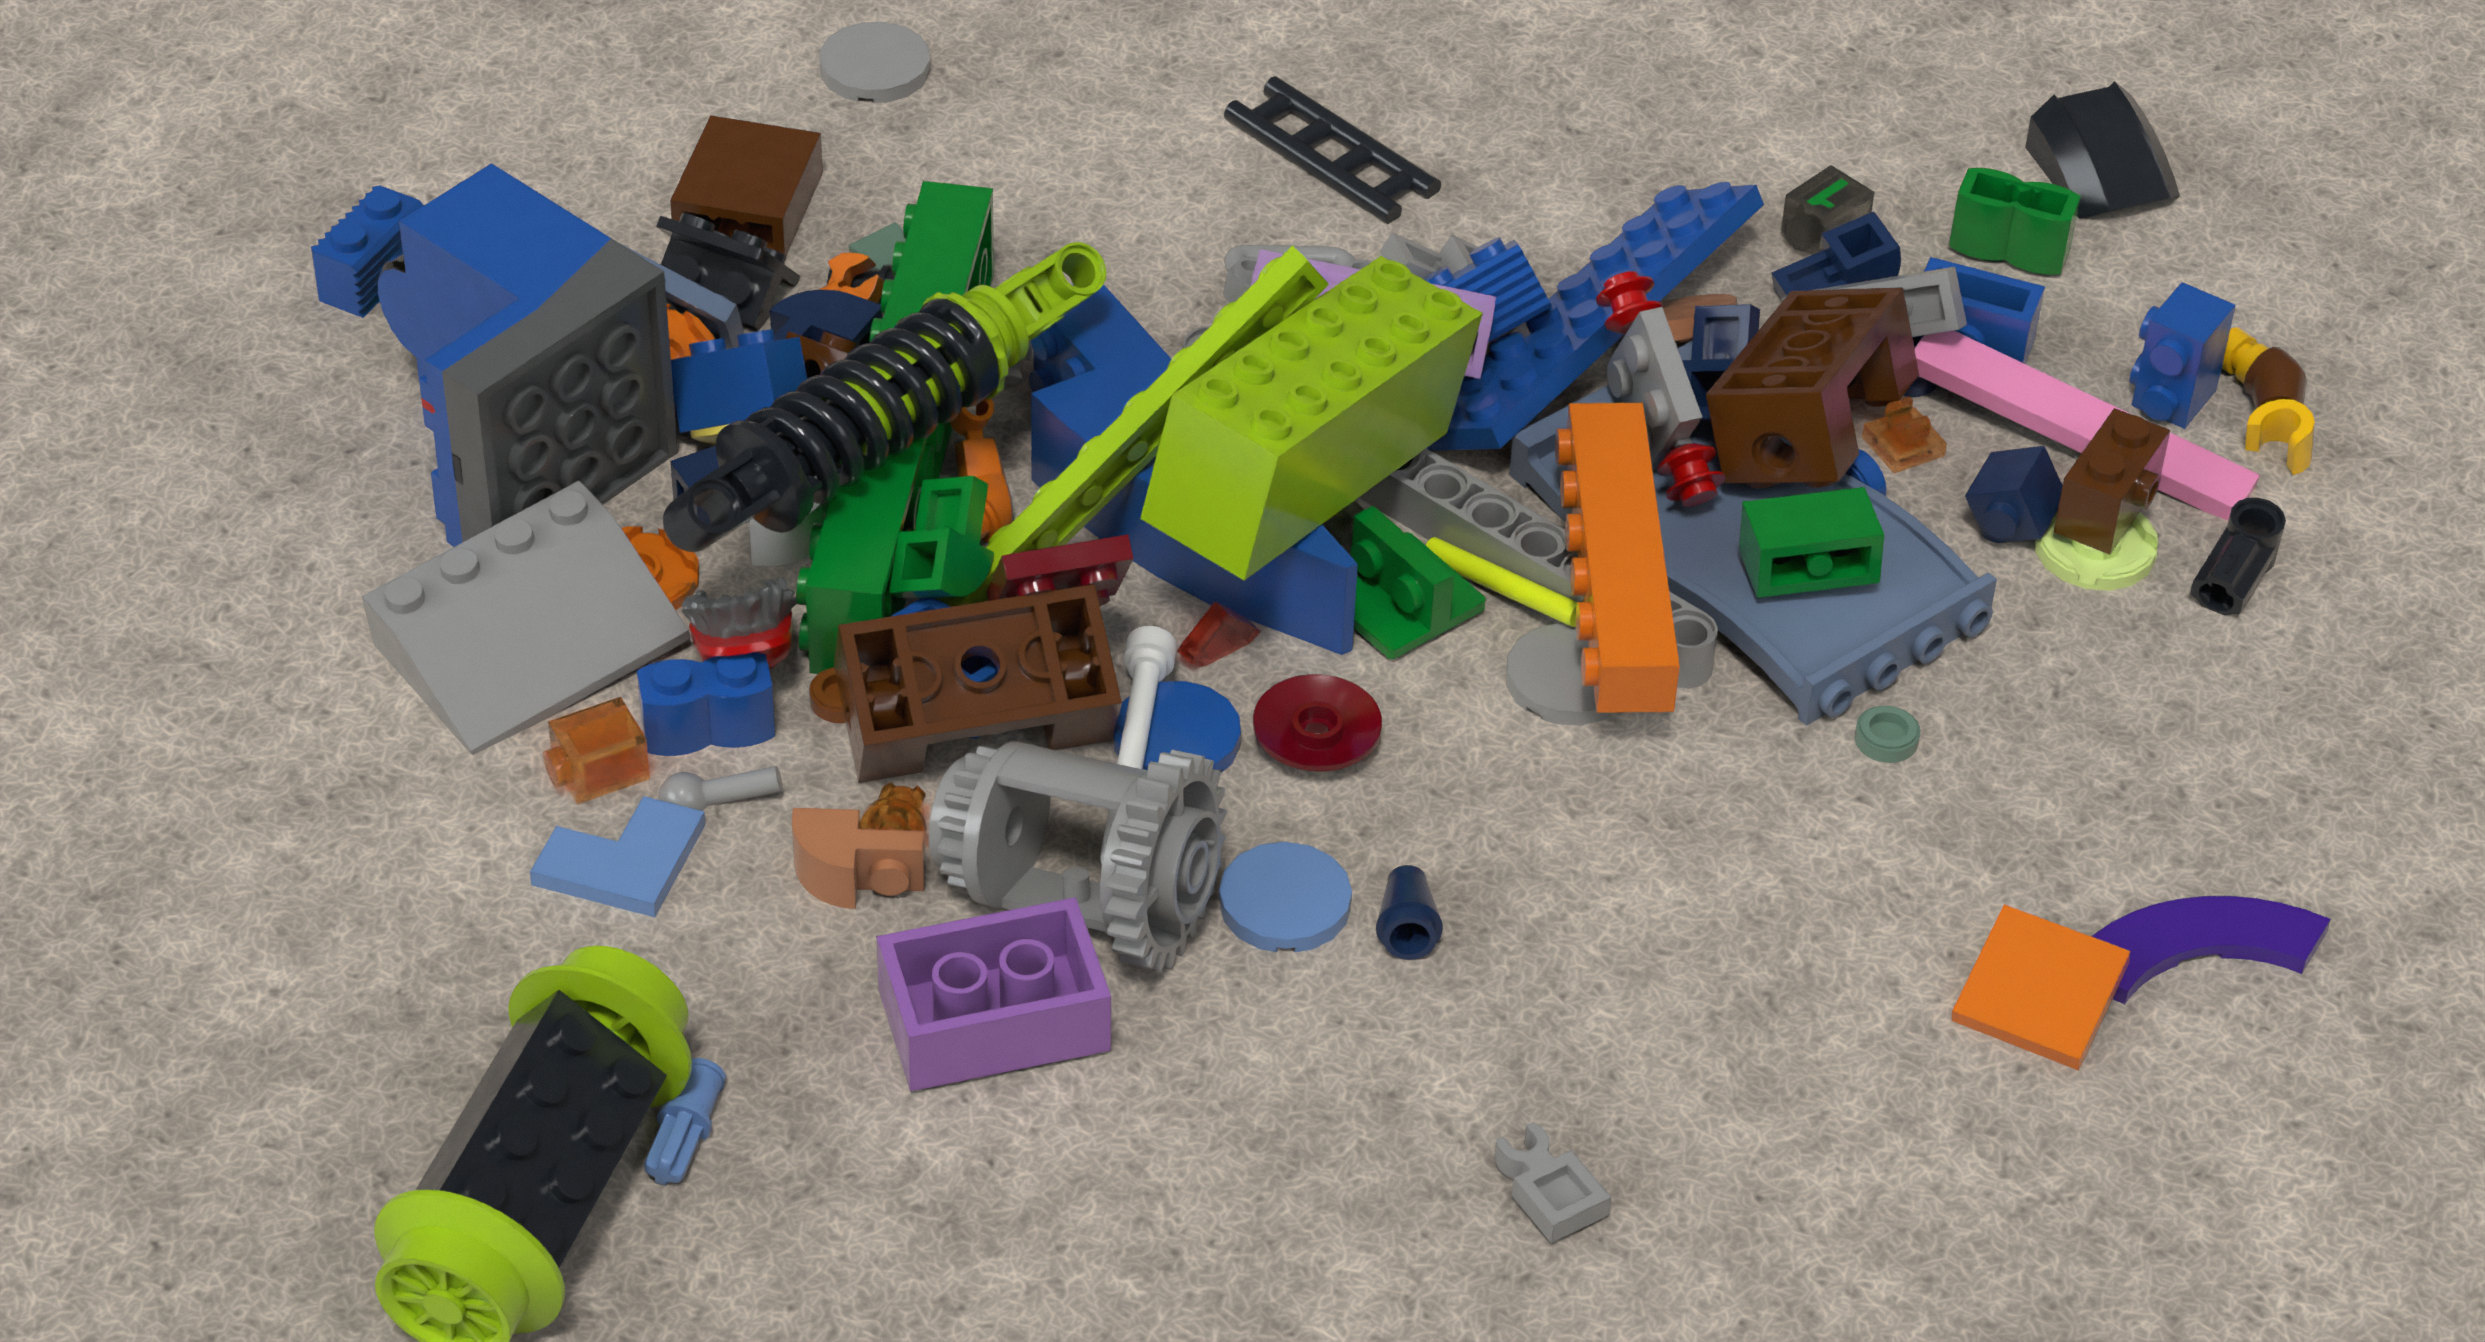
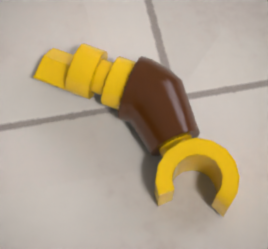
[2222,327,2315,475]

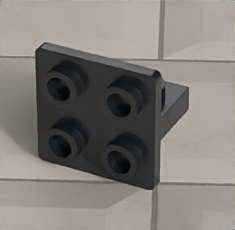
[656,213,800,330]

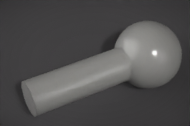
[658,766,783,811]

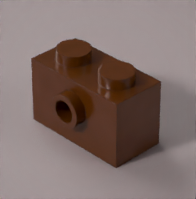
[2054,408,2171,555]

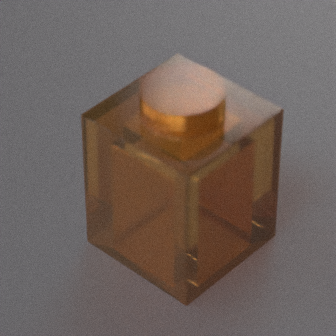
[543,697,650,804]

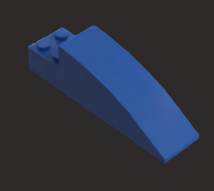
[1029,284,1358,655]

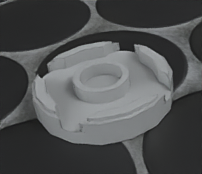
[820,22,930,103]
[1506,623,1614,726]

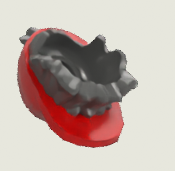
[681,578,797,670]

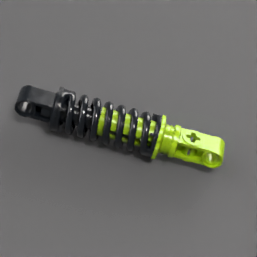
[663,242,1106,552]

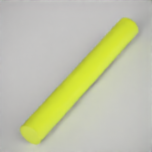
[1426,537,1577,628]

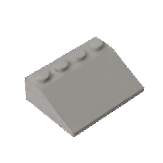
[361,481,690,755]

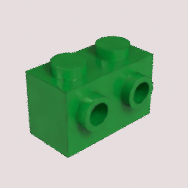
[1739,487,1885,598]

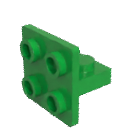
[1351,506,1486,659]

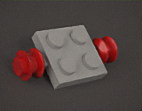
[1596,271,1725,507]

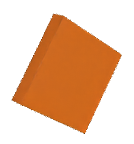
[1952,904,2131,1071]

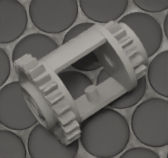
[929,741,1227,972]

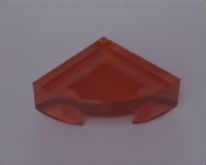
[1177,602,1261,666]

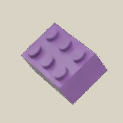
[876,897,1111,1092]

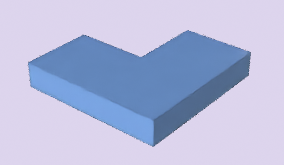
[530,796,706,917]

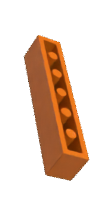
[1555,403,1680,713]

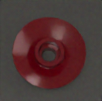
[1253,674,1382,772]

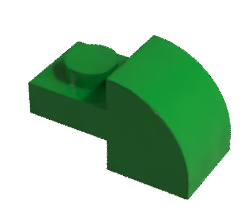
[889,476,994,600]

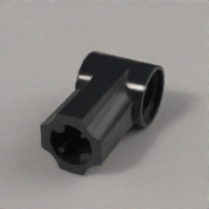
[2190,497,2286,616]

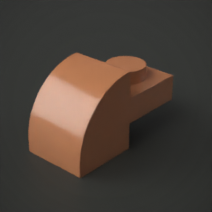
[792,808,926,909]

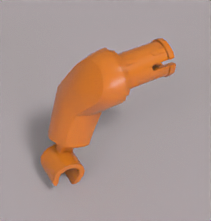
[950,399,1013,542]

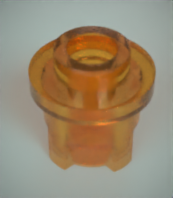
[860,782,927,836]

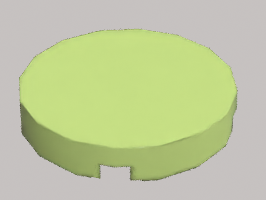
[2034,512,2158,591]

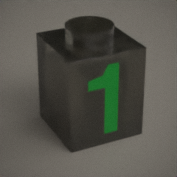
[1780,165,1875,255]

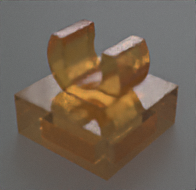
[1862,396,1947,473]

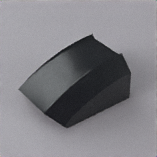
[2025,81,2180,219]

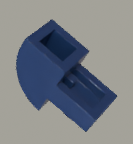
[1771,211,1901,300]
[1682,304,1760,423]

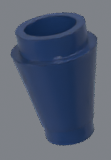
[1376,865,1443,960]

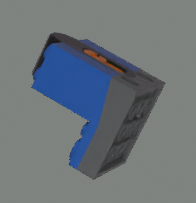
[378,163,678,547]

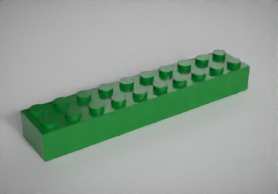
[796,181,994,674]

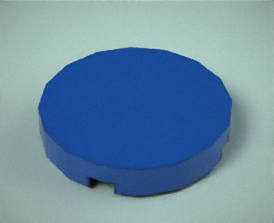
[1113,681,1241,773]

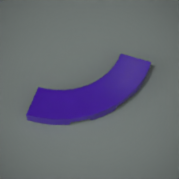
[2091,896,2331,1005]

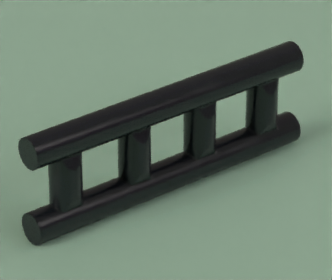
[1224,76,1441,224]

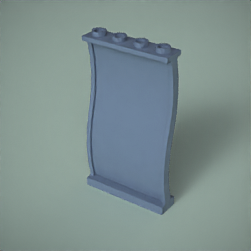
[1509,341,1997,726]

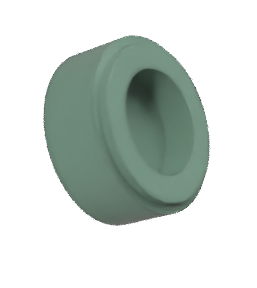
[1854,706,1921,763]

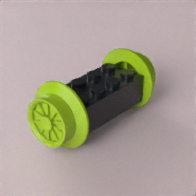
[374,945,692,1342]

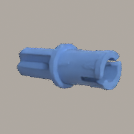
[644,1058,726,1186]

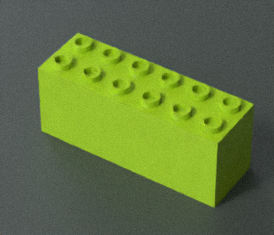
[1140,256,1483,581]

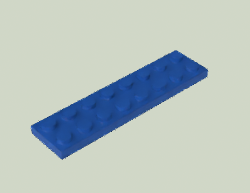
[1427,182,1764,451]

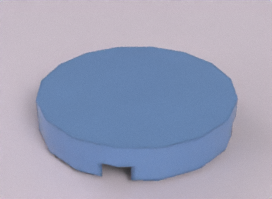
[1219,842,1352,952]

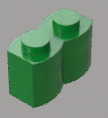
[1949,168,2081,275]

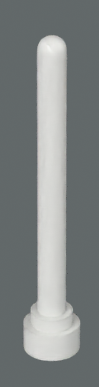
[1100,626,1177,863]

